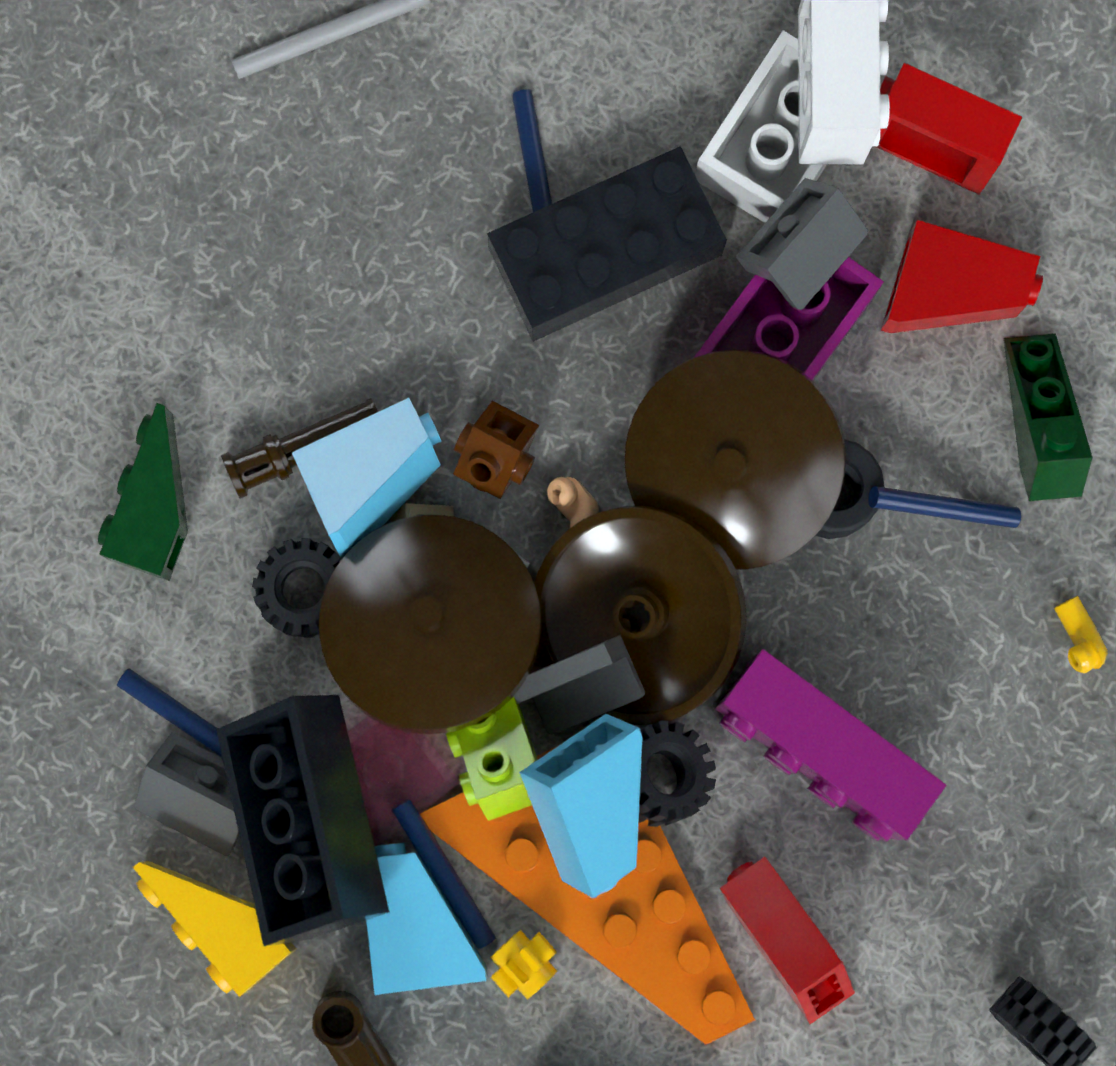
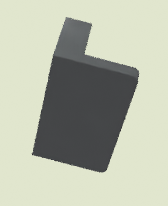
[736,178,868,310]
[514,635,645,735]
[134,732,239,856]

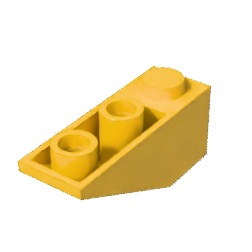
[133,861,297,997]

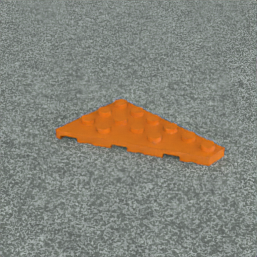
[420,744,755,1045]

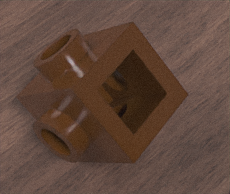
[453,400,540,499]

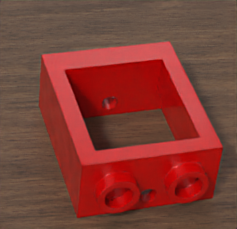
[874,63,1022,195]

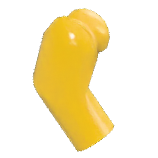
[1054,595,1108,673]

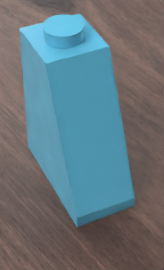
[292,398,441,559]
[520,714,642,898]
[366,843,488,995]

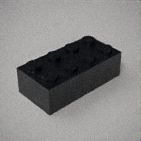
[487,146,727,342]
[216,695,390,947]

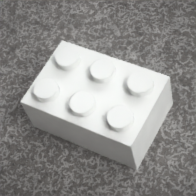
[798,0,889,165]
[695,30,827,223]

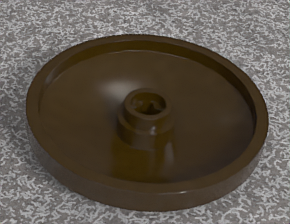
[625,349,846,570]
[534,505,747,725]
[319,515,541,734]

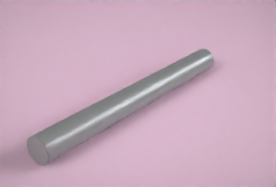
[231,0,430,79]

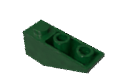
[1004,333,1093,501]
[98,403,188,581]

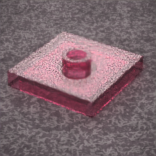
[348,716,460,846]

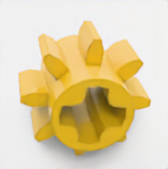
[490,929,557,999]

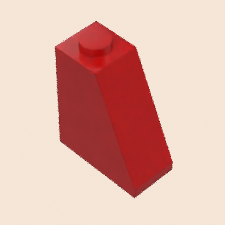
[881,220,1043,333]
[720,857,855,1025]

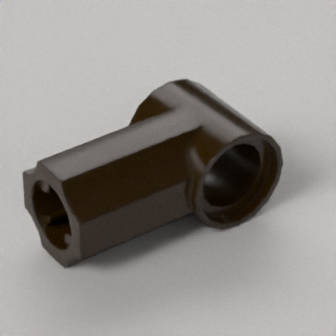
[312,991,397,1066]

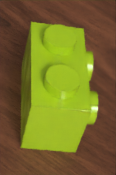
[446,696,538,821]

